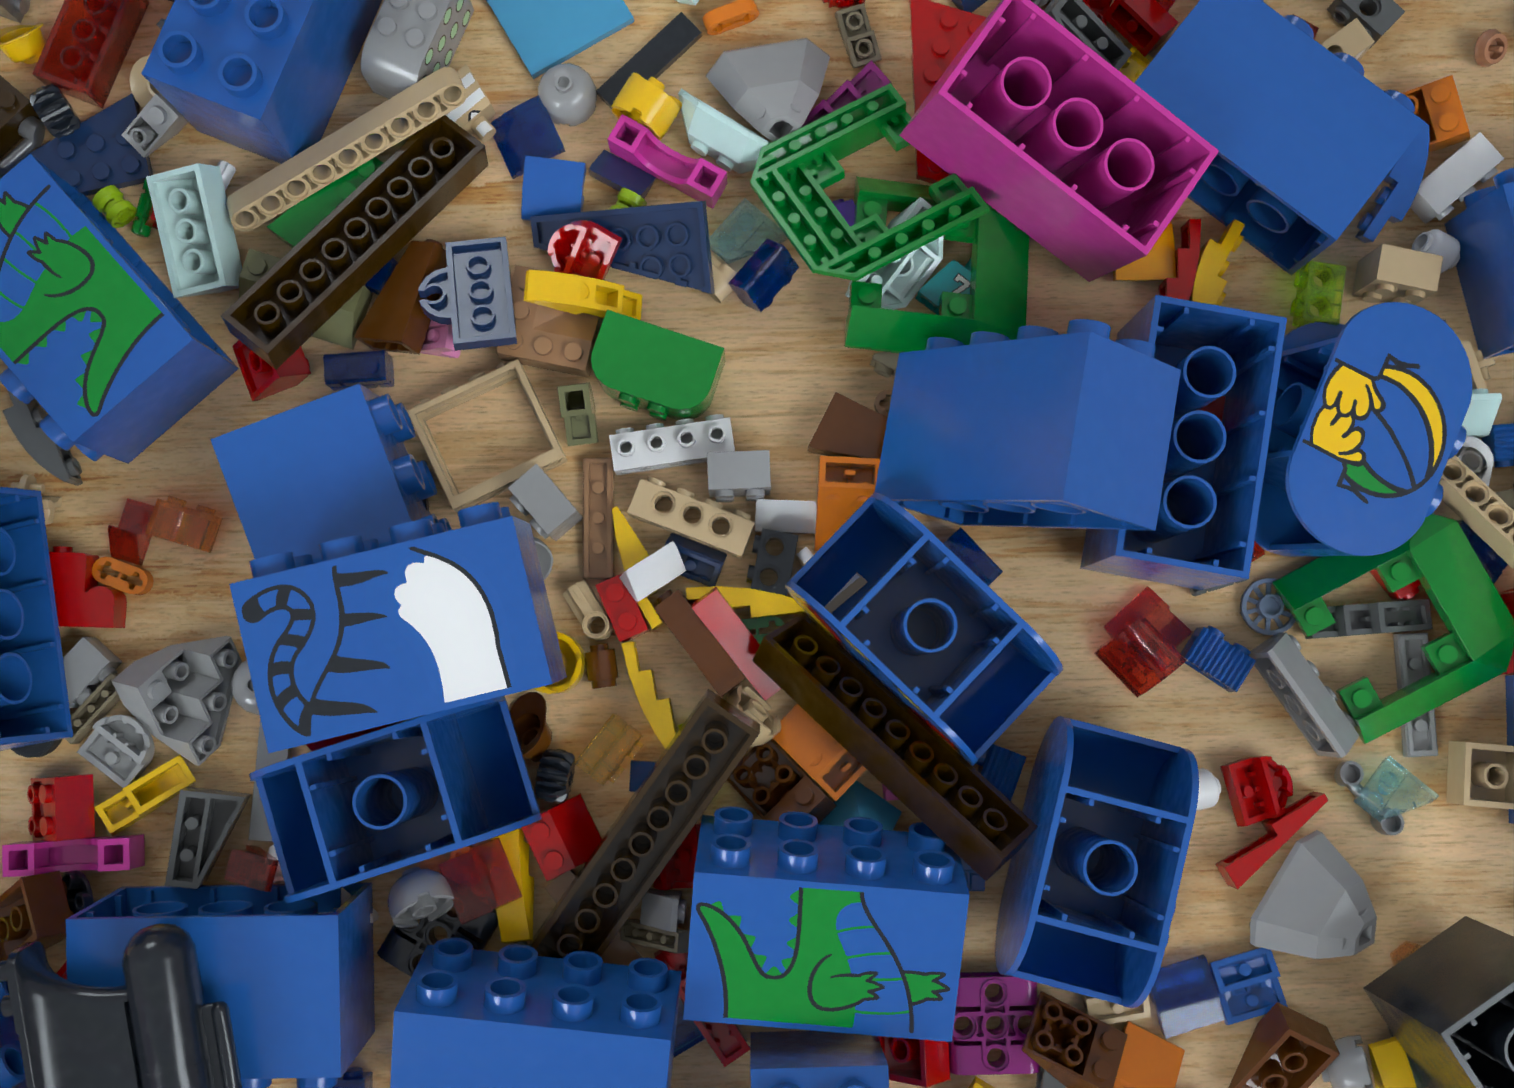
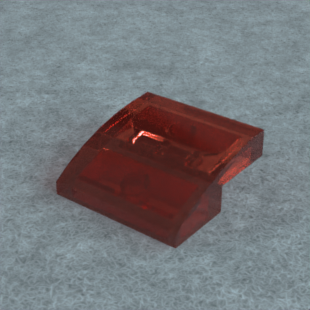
[1103,586,1192,675]
[1095,615,1186,698]
[438,838,522,925]

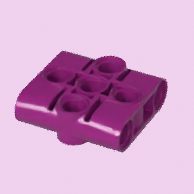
[949,972,1040,1075]

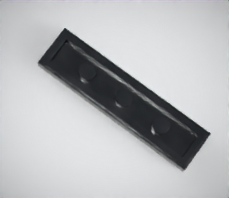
[596,12,702,109]

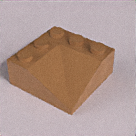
[496,265,602,378]

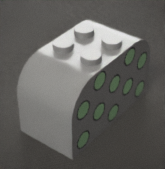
[361,0,474,104]

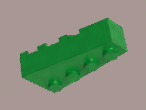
[267,157,383,248]

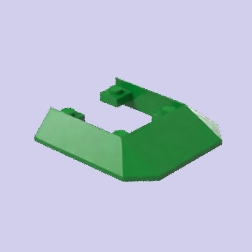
[750,83,990,281]
[844,176,1029,353]
[1272,514,1514,744]

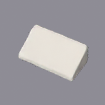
[755,499,817,534]
[619,541,686,603]

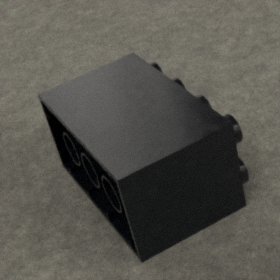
[1363,916,1514,1088]

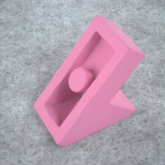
[420,320,461,358]

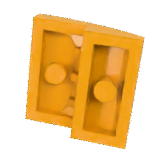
[1113,222,1176,281]

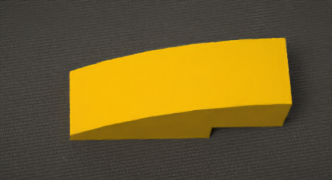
[94,755,197,836]

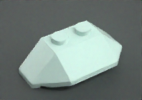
[678,88,771,174]
[845,197,944,310]

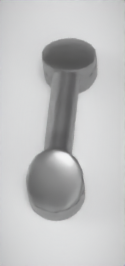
[0,116,45,178]
[1334,761,1404,835]

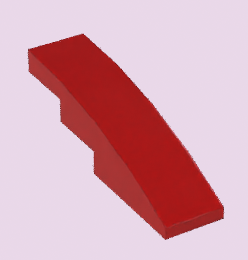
[1158,219,1201,300]
[654,950,750,1067]

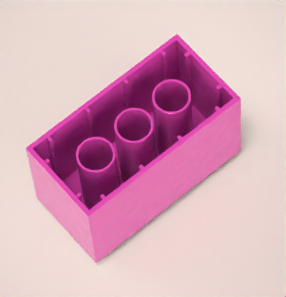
[899,0,1219,282]

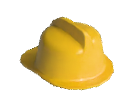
[0,23,47,64]

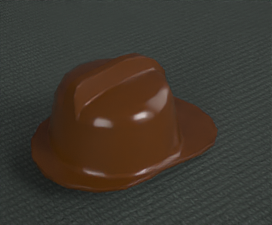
[510,692,552,762]

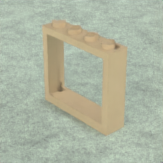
[407,359,568,512]

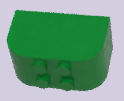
[591,310,726,421]

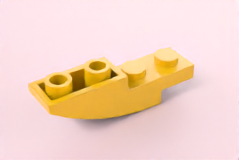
[1189,219,1245,306]
[524,270,642,320]

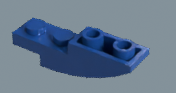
[1355,124,1430,243]

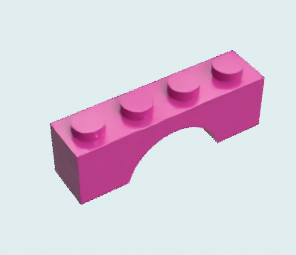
[607,114,728,209]
[2,834,145,877]

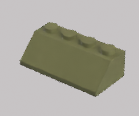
[239,248,373,350]

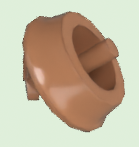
[1474,29,1508,67]

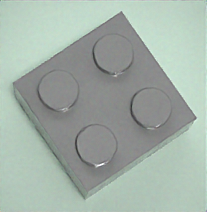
[707,450,771,502]
[508,464,583,541]

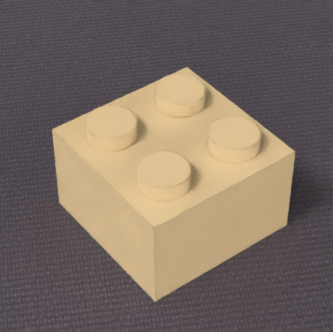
[1352,244,1443,305]
[1446,741,1514,810]

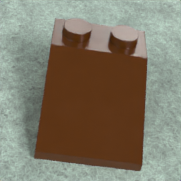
[0,870,74,961]
[1228,1002,1340,1088]

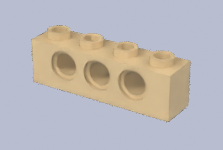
[627,477,755,559]

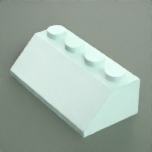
[146,163,242,298]

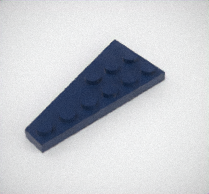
[19,93,153,196]
[530,200,715,294]

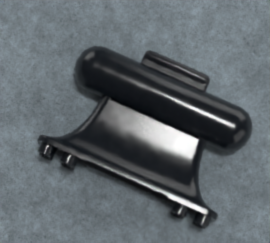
[0,923,242,1088]

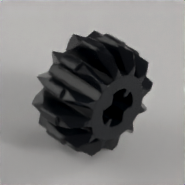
[30,83,80,139]
[535,749,576,803]

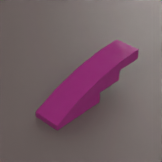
[801,60,892,128]

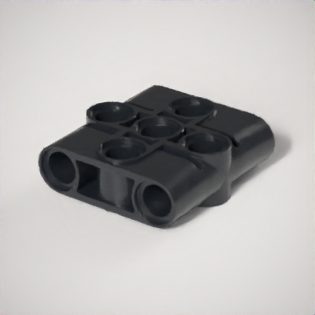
[377,877,498,977]

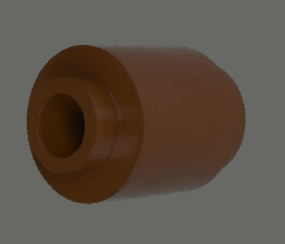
[584,643,619,689]

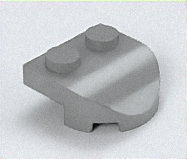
[77,715,155,788]

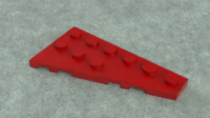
[909,0,987,184]

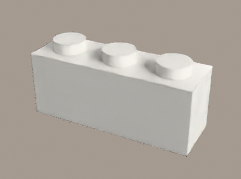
[1410,132,1504,224]

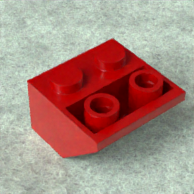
[27,774,95,842]

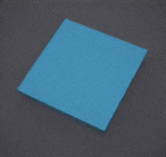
[486,0,634,79]

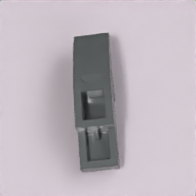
[3,389,83,486]

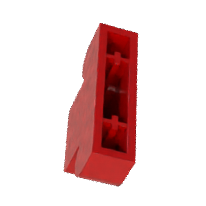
[49,546,127,628]

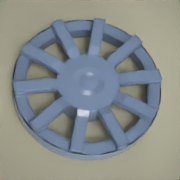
[1240,578,1296,635]

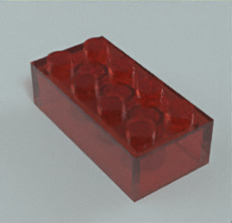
[32,0,149,108]

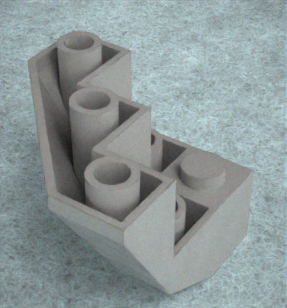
[706,38,830,142]
[112,636,242,766]
[1250,830,1377,959]

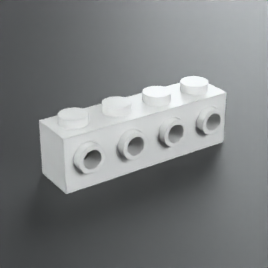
[609,414,735,475]

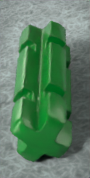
[131,179,152,237]

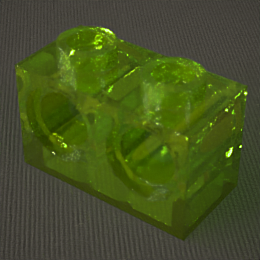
[1290,261,1346,327]

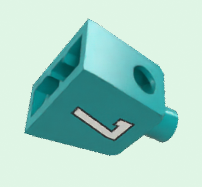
[915,258,971,315]

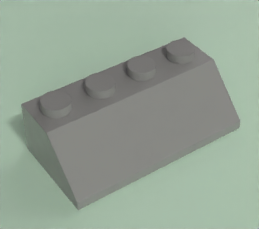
[1249,632,1359,758]

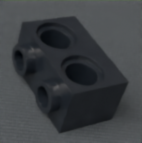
[746,528,799,596]

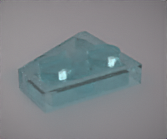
[709,198,788,264]
[1354,756,1439,822]

